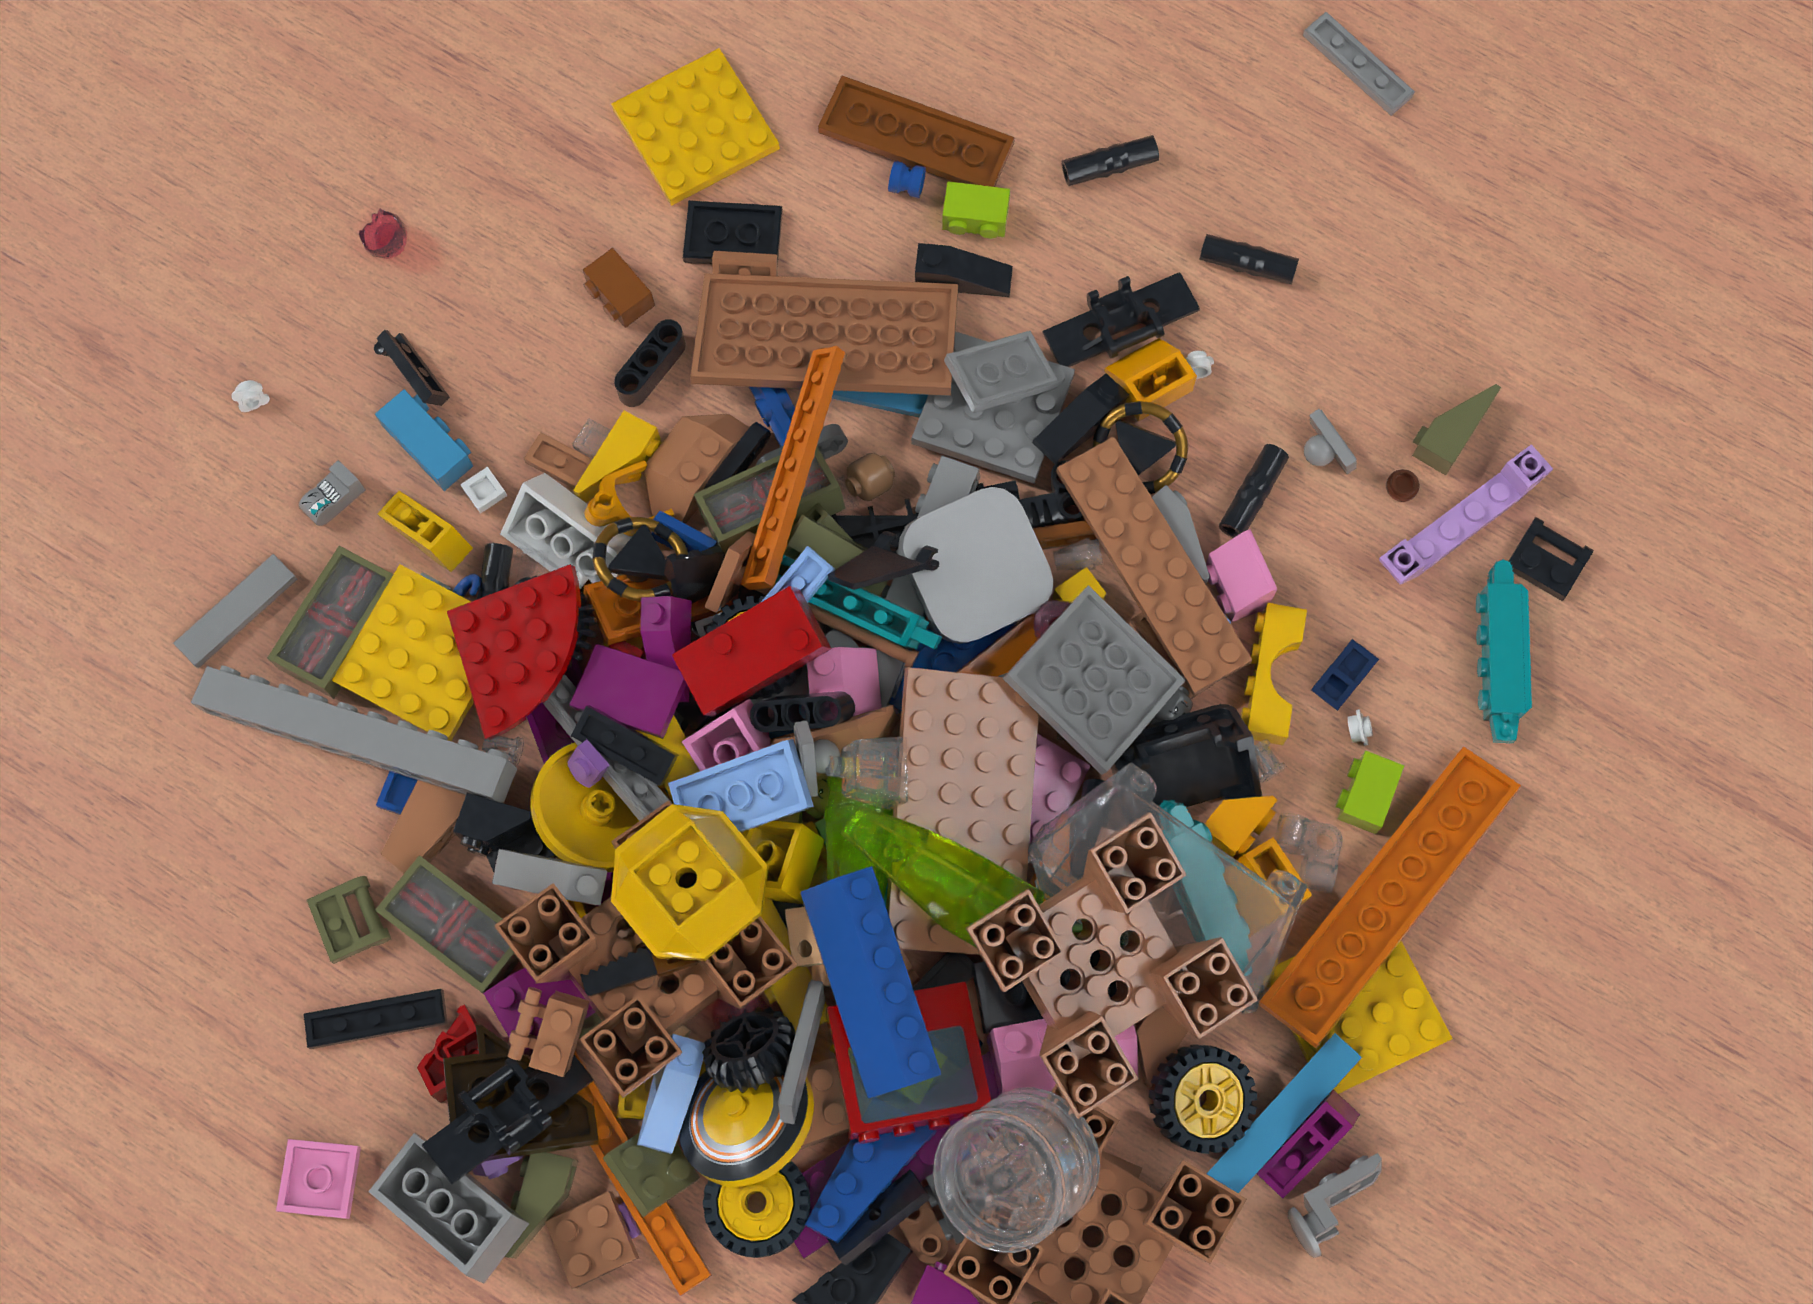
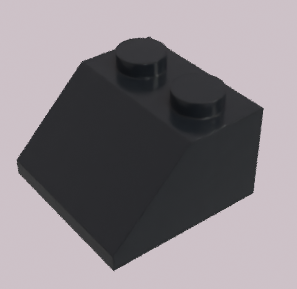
[453,793,535,857]

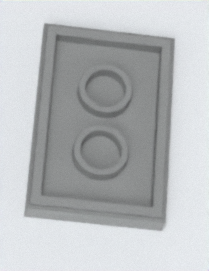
[944,331,1059,413]

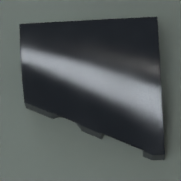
[664,546,725,604]

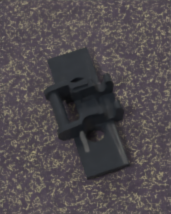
[1042,272,1200,367]
[422,1055,594,1185]

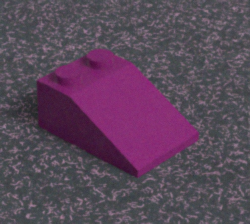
[483,968,595,1056]

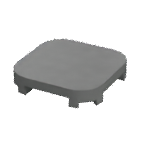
[896,487,1054,644]

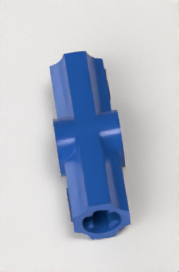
[749,387,795,447]

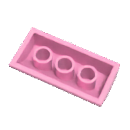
[986,1019,1138,1106]

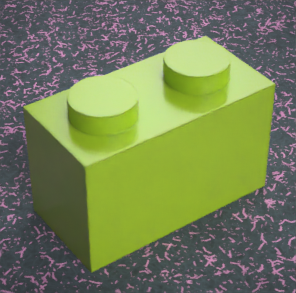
[942,181,1010,239]
[1335,751,1405,834]

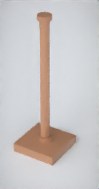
[705,531,919,668]

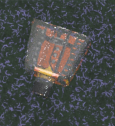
[825,737,908,810]

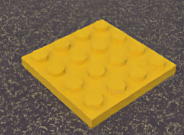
[611,48,780,206]
[332,564,474,741]
[1262,941,1453,1097]

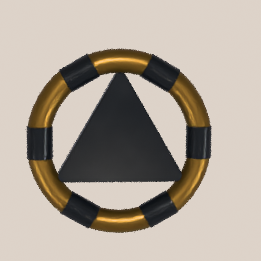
[1093,401,1188,494]
[592,517,689,602]

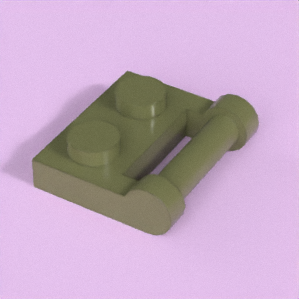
[307,876,391,964]

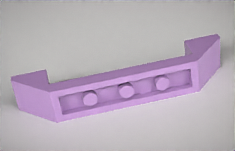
[1379,444,1553,585]

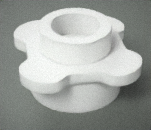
[231,380,270,412]
[1348,709,1373,746]

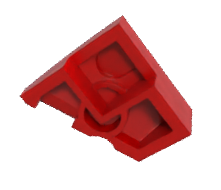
[417,1004,479,1103]

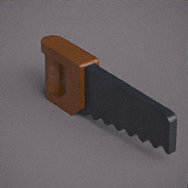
[580,946,699,996]

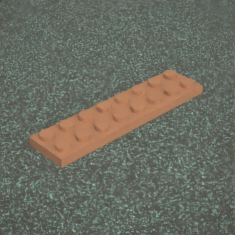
[1056,437,1252,695]

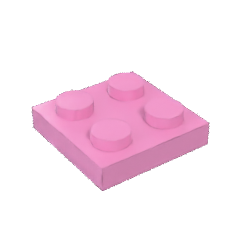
[276,1139,361,1219]

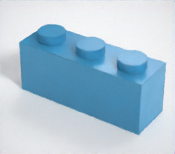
[375,389,473,491]

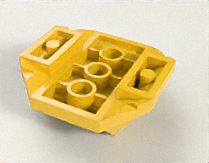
[611,804,768,961]

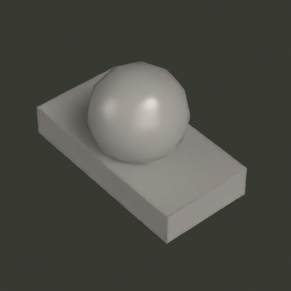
[1304,409,1357,474]
[794,721,840,797]

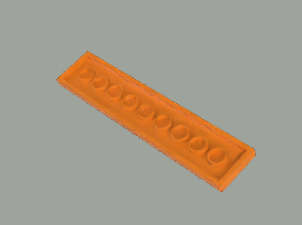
[1259,746,1521,1048]

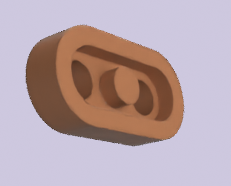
[899,1202,948,1264]

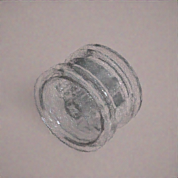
[933,1087,1100,1253]

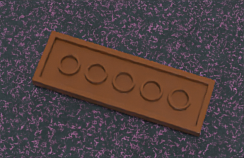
[818,75,1015,187]

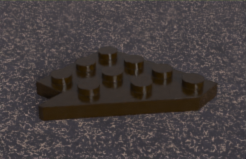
[443,1025,598,1161]

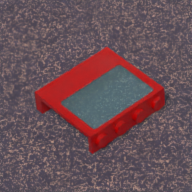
[826,981,993,1143]

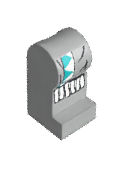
[299,460,365,526]

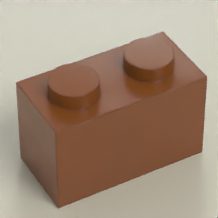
[583,247,655,328]

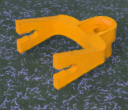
[584,460,674,536]

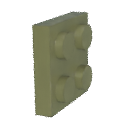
[603,1132,700,1217]

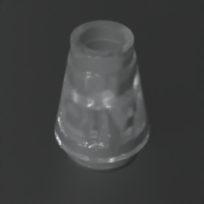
[1053,538,1103,571]

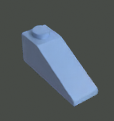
[637,1034,705,1154]

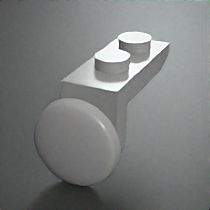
[1288,1153,1382,1258]

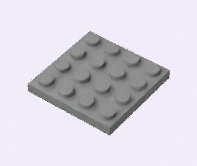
[911,331,1075,484]
[1002,585,1185,775]

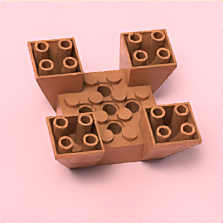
[494,800,798,1098]
[966,812,1258,1119]
[943,1084,1247,1304]

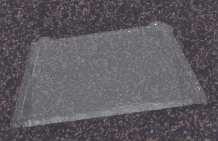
[1028,763,1307,1014]

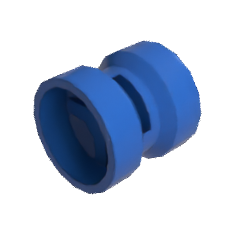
[888,161,926,198]

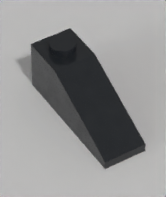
[915,243,1013,297]
[1032,373,1129,464]

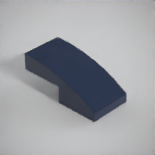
[1311,639,1379,711]

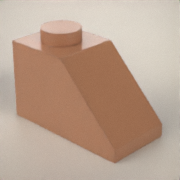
[1134,1006,1188,1088]

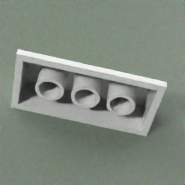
[500,473,632,583]

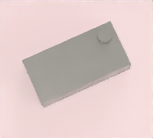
[368,1133,529,1284]

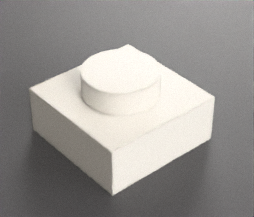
[460,467,507,514]

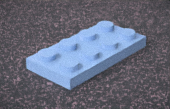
[668,739,814,832]

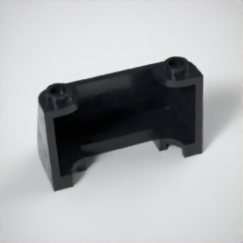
[1111,704,1262,828]

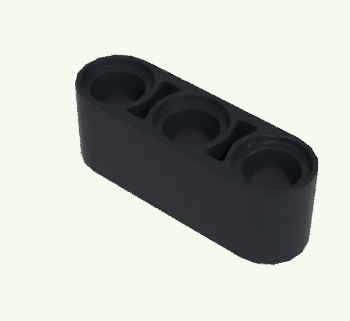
[614,319,686,407]
[750,691,855,732]

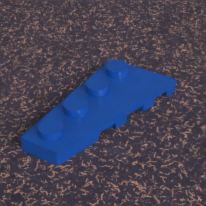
[805,1097,937,1244]

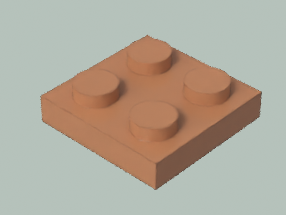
[545,1191,639,1289]

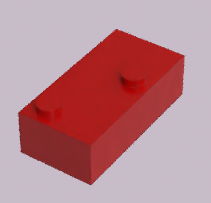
[672,586,832,716]

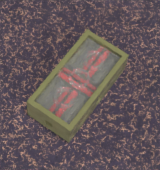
[694,447,846,555]
[267,546,393,699]
[375,855,520,993]

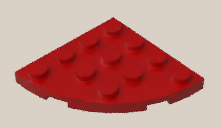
[447,564,581,740]

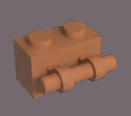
[508,987,590,1077]

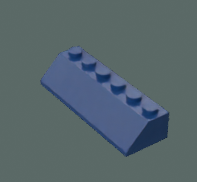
[800,866,942,1099]

